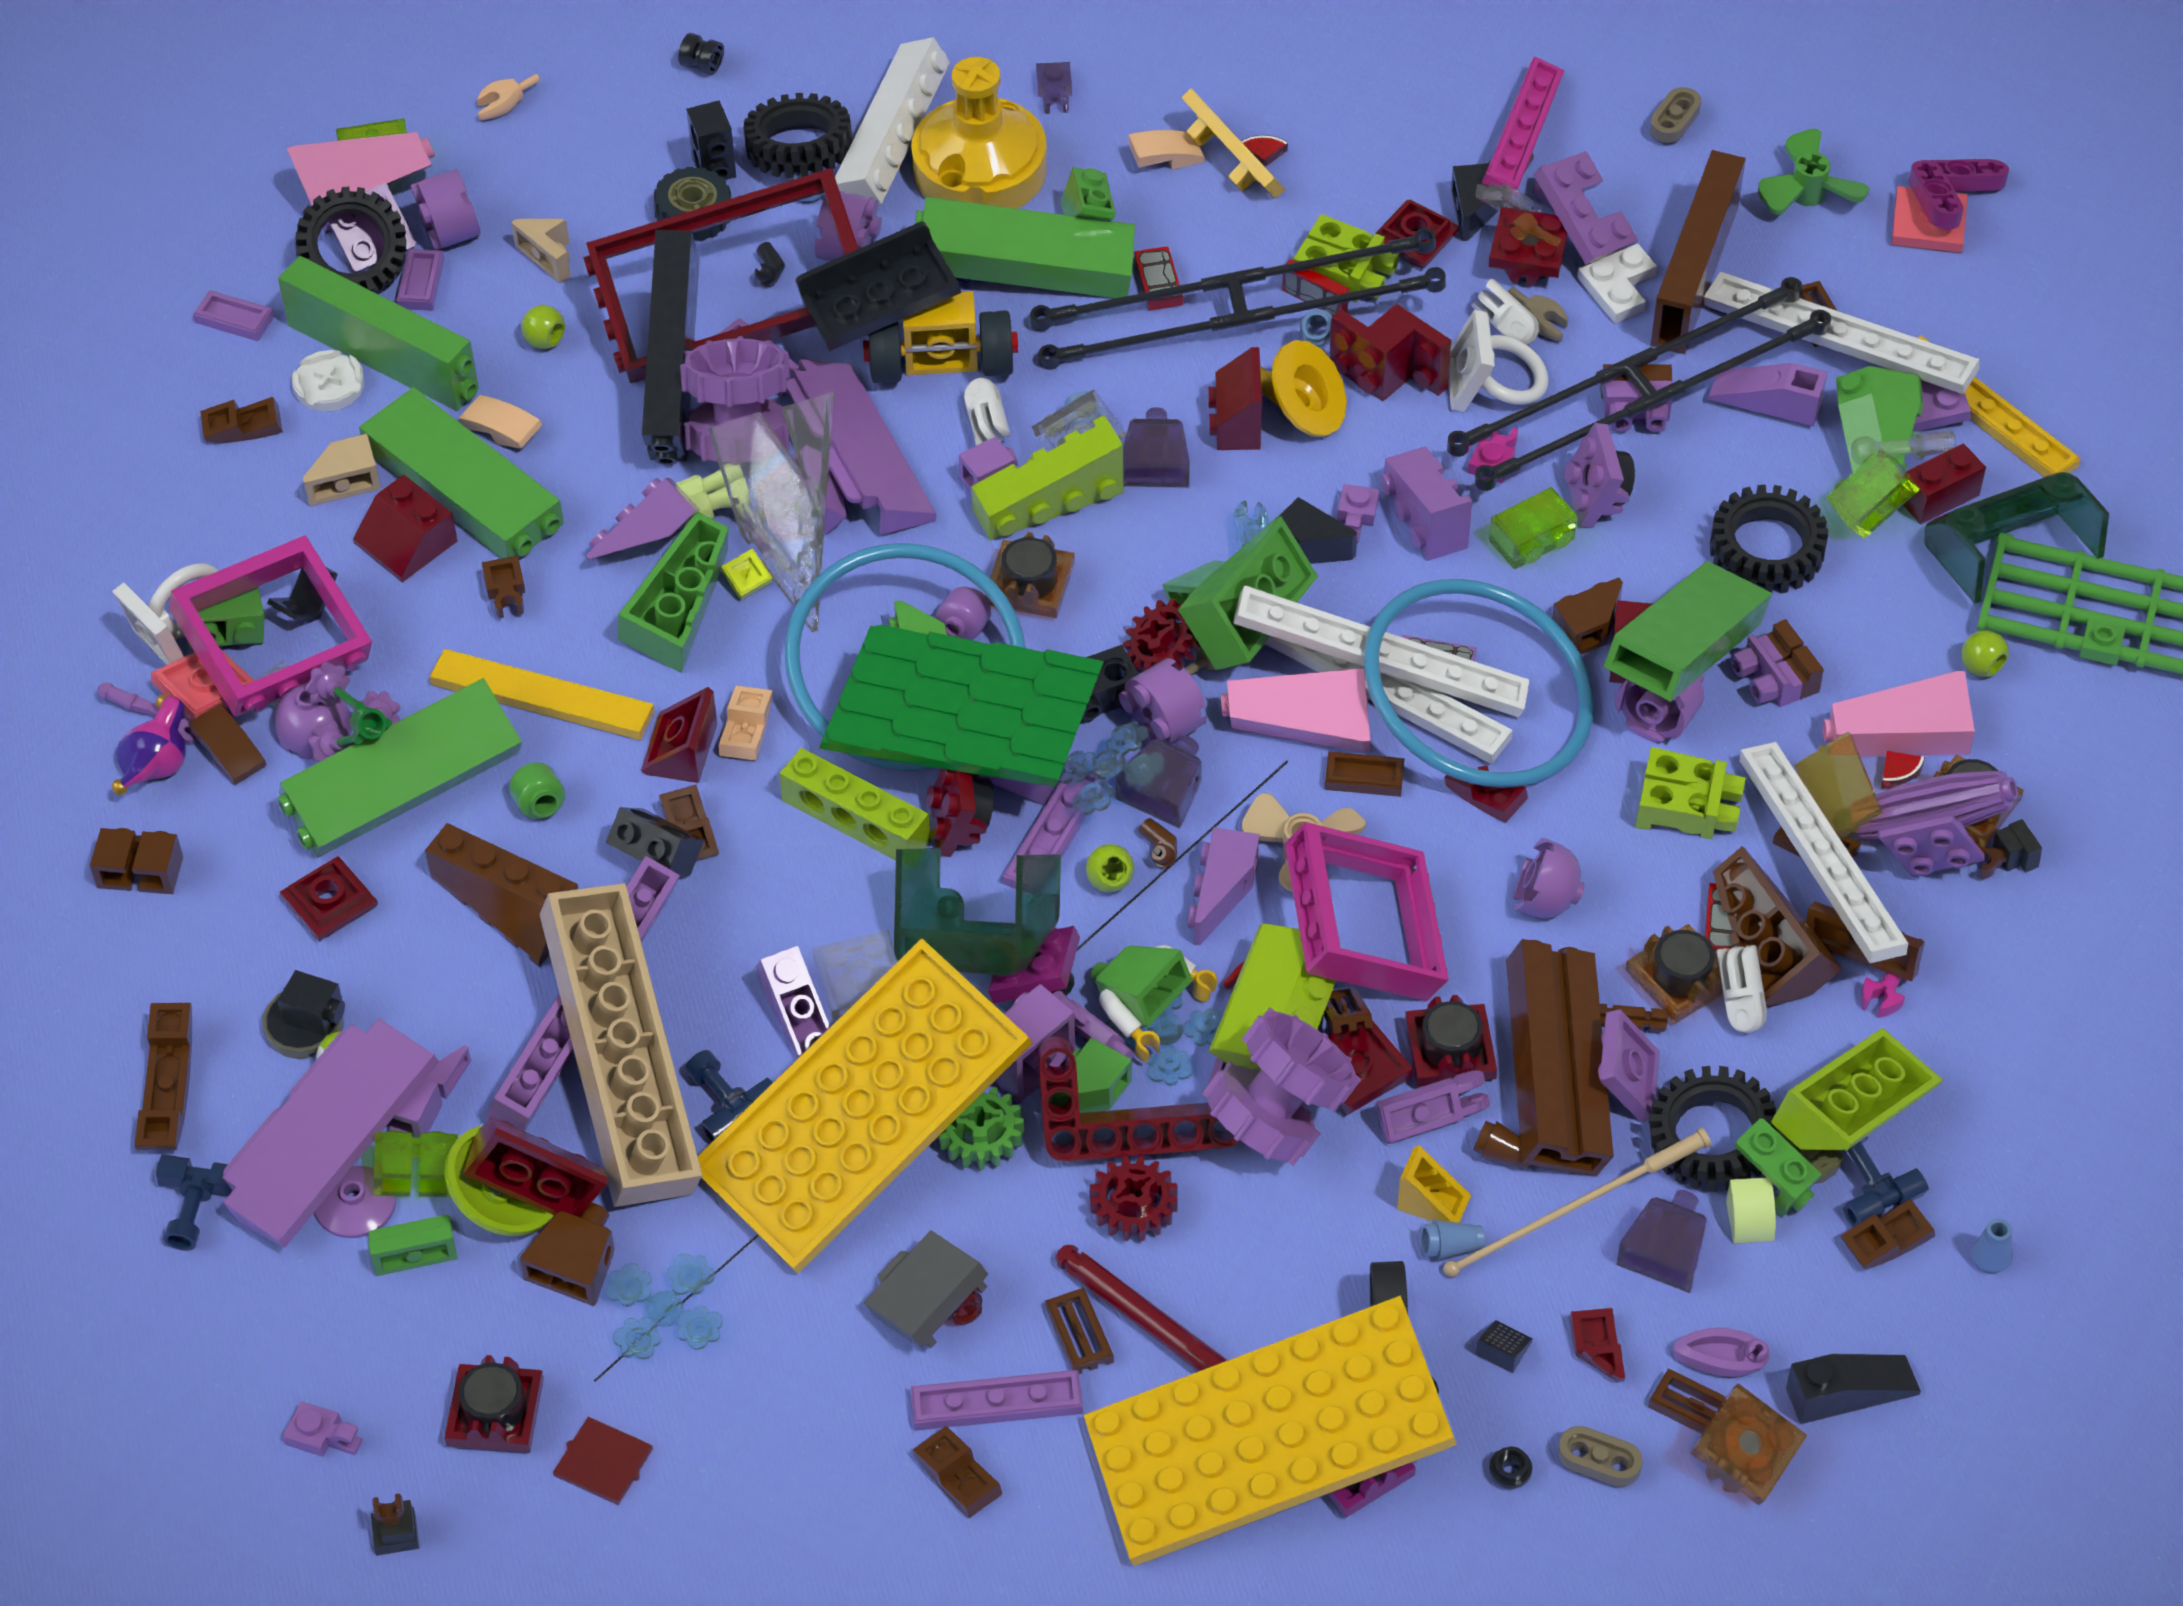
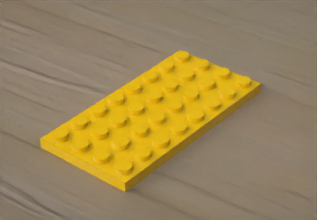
[697,939,1033,1274]
[1083,1295,1457,1566]

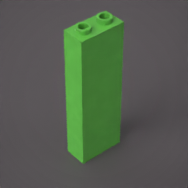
[915,197,1135,298]
[278,256,479,411]
[359,387,564,559]
[1603,561,1773,702]
[276,678,522,858]

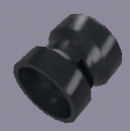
[678,32,724,75]

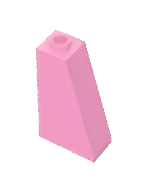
[287,132,435,205]
[1221,668,1371,753]
[1823,671,1975,757]

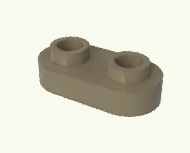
[1650,87,1701,143]
[1558,1426,1642,1487]

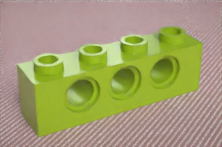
[779,747,931,867]

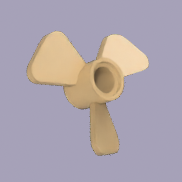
[1242,793,1366,892]

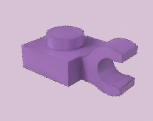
[1337,484,1380,543]
[282,1401,363,1456]

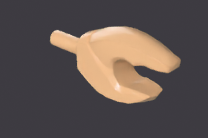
[477,74,540,121]

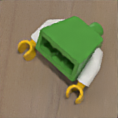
[1091,945,1217,1062]

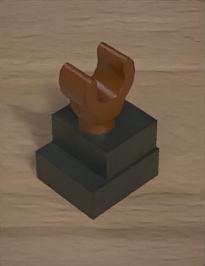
[1971,819,2042,879]
[371,1493,419,1556]

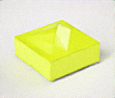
[721,548,772,600]

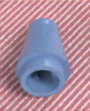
[1300,309,1332,345]
[1421,1219,1485,1261]
[1971,1219,2013,1274]

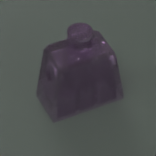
[1123,407,1190,488]
[1116,736,1202,829]
[1616,1190,1707,1293]

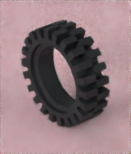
[743,93,853,178]
[296,186,407,294]
[1710,484,1828,594]
[1649,1066,1778,1192]

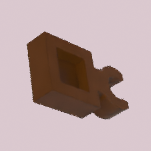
[481,556,526,618]

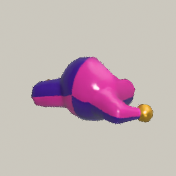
[112,694,186,795]

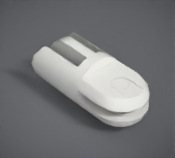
[1471,279,1539,345]
[964,378,1011,446]
[1716,945,1767,1034]

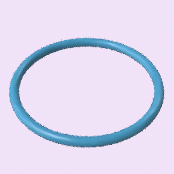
[785,543,1026,771]
[1364,579,1594,788]

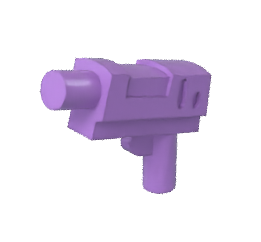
[1053,991,1134,1059]

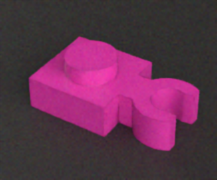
[1468,428,1518,484]

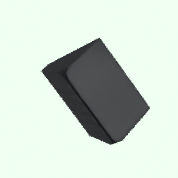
[1476,1320,1533,1373]

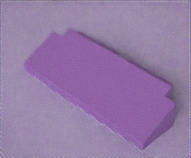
[786,359,936,535]
[222,1018,439,1248]

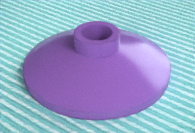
[315,1166,396,1238]

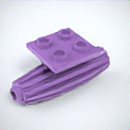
[1852,771,2018,876]

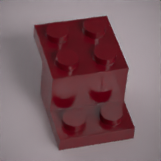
[1329,304,1452,401]

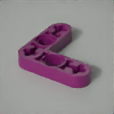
[1908,159,2009,229]

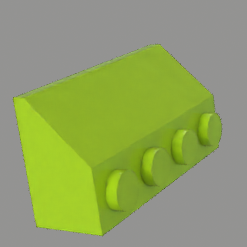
[1208,923,1336,1072]
[1771,1028,1943,1150]

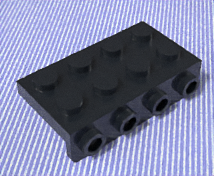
[795,222,961,351]

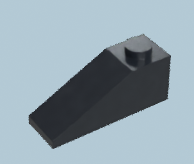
[1786,1354,1921,1425]

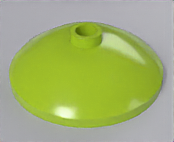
[444,1125,554,1236]

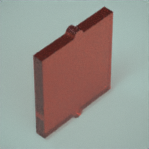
[553,1416,653,1505]

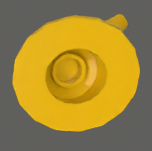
[1260,340,1347,437]

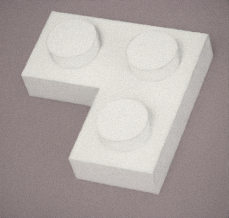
[1577,244,1657,324]

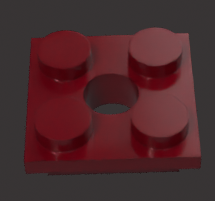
[1373,199,1460,268]
[280,856,378,941]

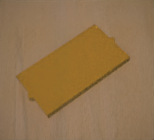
[1795,732,1883,839]

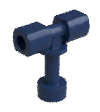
[685,1050,773,1142]
[1838,1136,1929,1227]
[156,1154,233,1251]

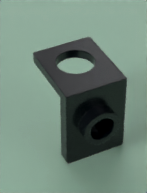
[267,566,338,620]

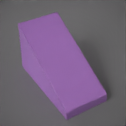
[427,1046,471,1099]

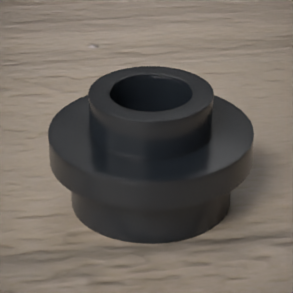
[1489,1446,1532,1489]

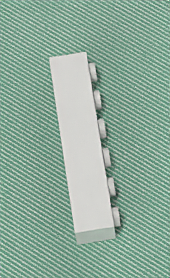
[835,37,950,205]

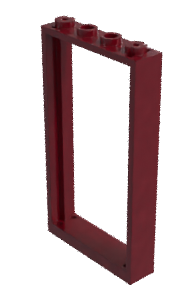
[583,168,858,383]

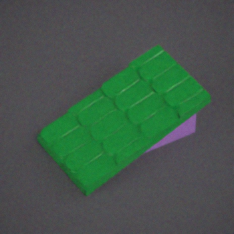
[819,625,1104,805]

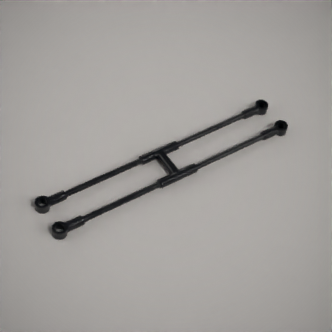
[1030,228,1446,370]
[1447,277,1831,491]

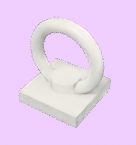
[1448,309,1549,412]
[112,563,219,665]

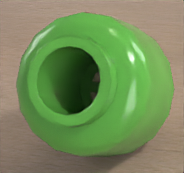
[509,762,565,820]

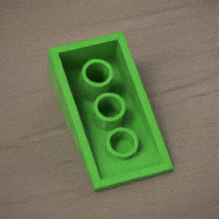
[1178,516,1318,670]

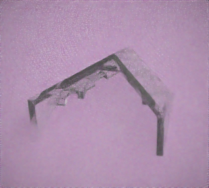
[708,391,834,632]

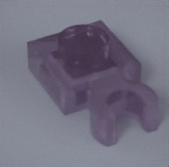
[1036,62,1072,114]

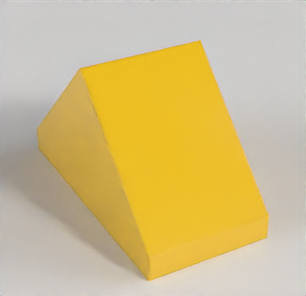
[1397,1146,1471,1223]

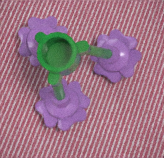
[306,661,400,762]

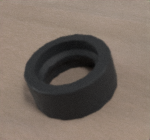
[1370,1261,1408,1314]

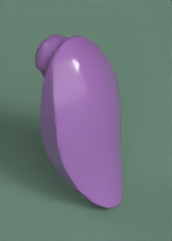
[1672,1328,1769,1377]

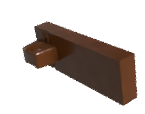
[1806,901,1925,982]

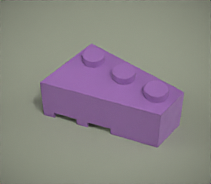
[1380,446,1472,561]

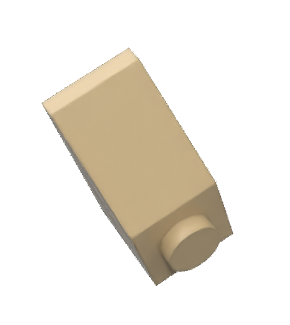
[303,434,381,506]

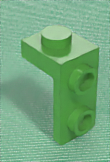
[1735,1118,1822,1218]

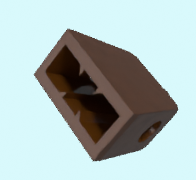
[520,1203,615,1306]

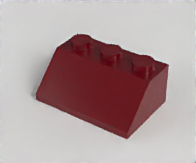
[463,1116,609,1217]

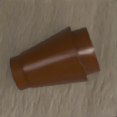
[1473,1121,1529,1169]

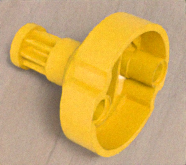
[911,57,1047,209]

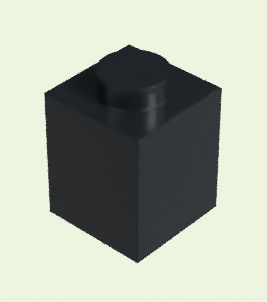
[277,970,345,1037]

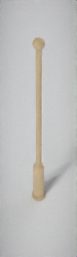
[1443,1127,1712,1277]

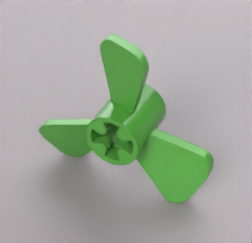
[1758,129,1869,215]

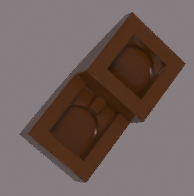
[200,397,283,442]
[188,704,267,785]
[659,784,719,861]
[1840,1199,1935,1270]
[913,1426,1003,1518]

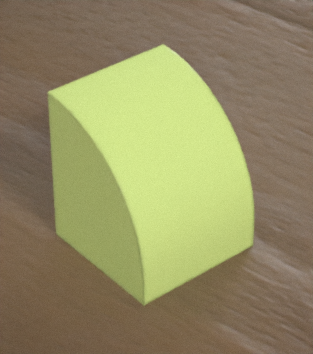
[1726,1177,1776,1244]

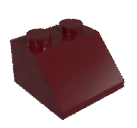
[1208,347,1262,450]
[353,474,458,583]

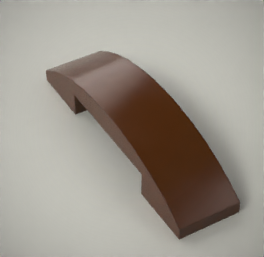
[135,1003,192,1150]

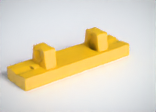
[1181,88,1286,199]

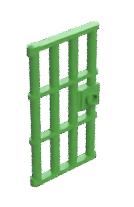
[1977,532,2183,675]

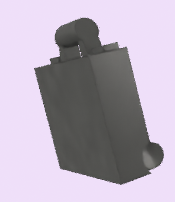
[864,1230,988,1349]

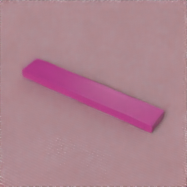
[1482,56,1564,197]

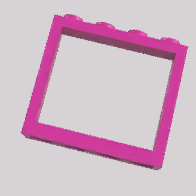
[169,535,372,717]
[1285,822,1449,1001]

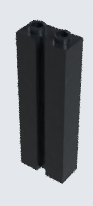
[642,230,700,465]

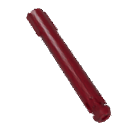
[1055,1244,1228,1372]

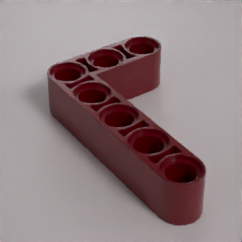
[1037,1036,1240,1161]

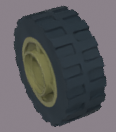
[654,167,731,241]

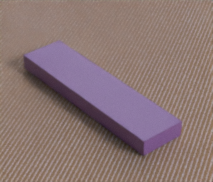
[1003,764,1106,898]
[911,1370,1083,1431]

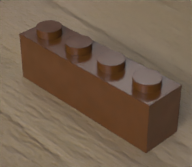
[425,823,578,967]

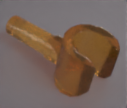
[1510,213,1562,247]

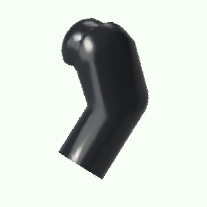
[754,242,785,286]

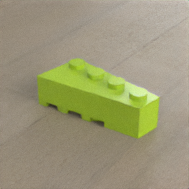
[971,415,1123,541]

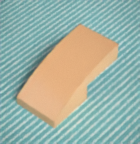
[1128,130,1205,170]
[459,395,542,449]
[719,685,773,761]

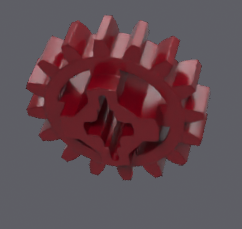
[1123,598,1201,673]
[1090,1156,1178,1241]

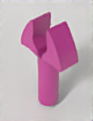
[1861,973,1905,1018]

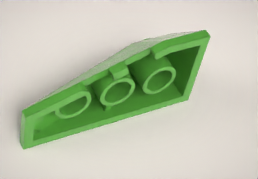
[1836,366,1924,513]

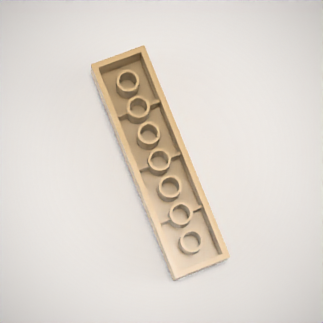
[539,883,703,1207]

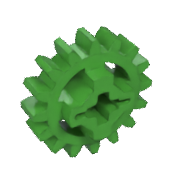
[939,1087,1024,1170]

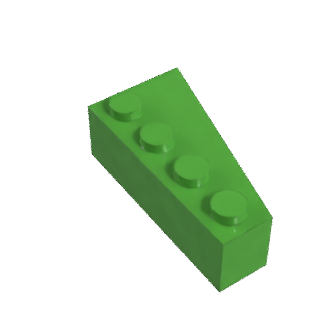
[618,511,729,673]

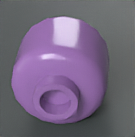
[936,586,992,640]

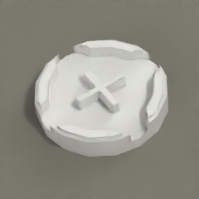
[292,350,365,412]

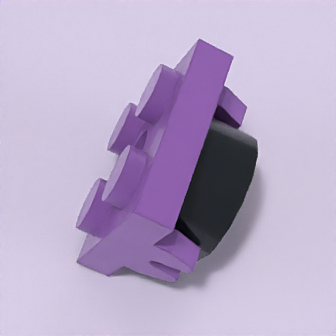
[1564,423,1635,528]

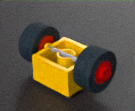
[863,291,1018,383]

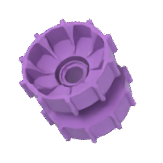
[680,336,793,466]
[1202,1007,1361,1166]

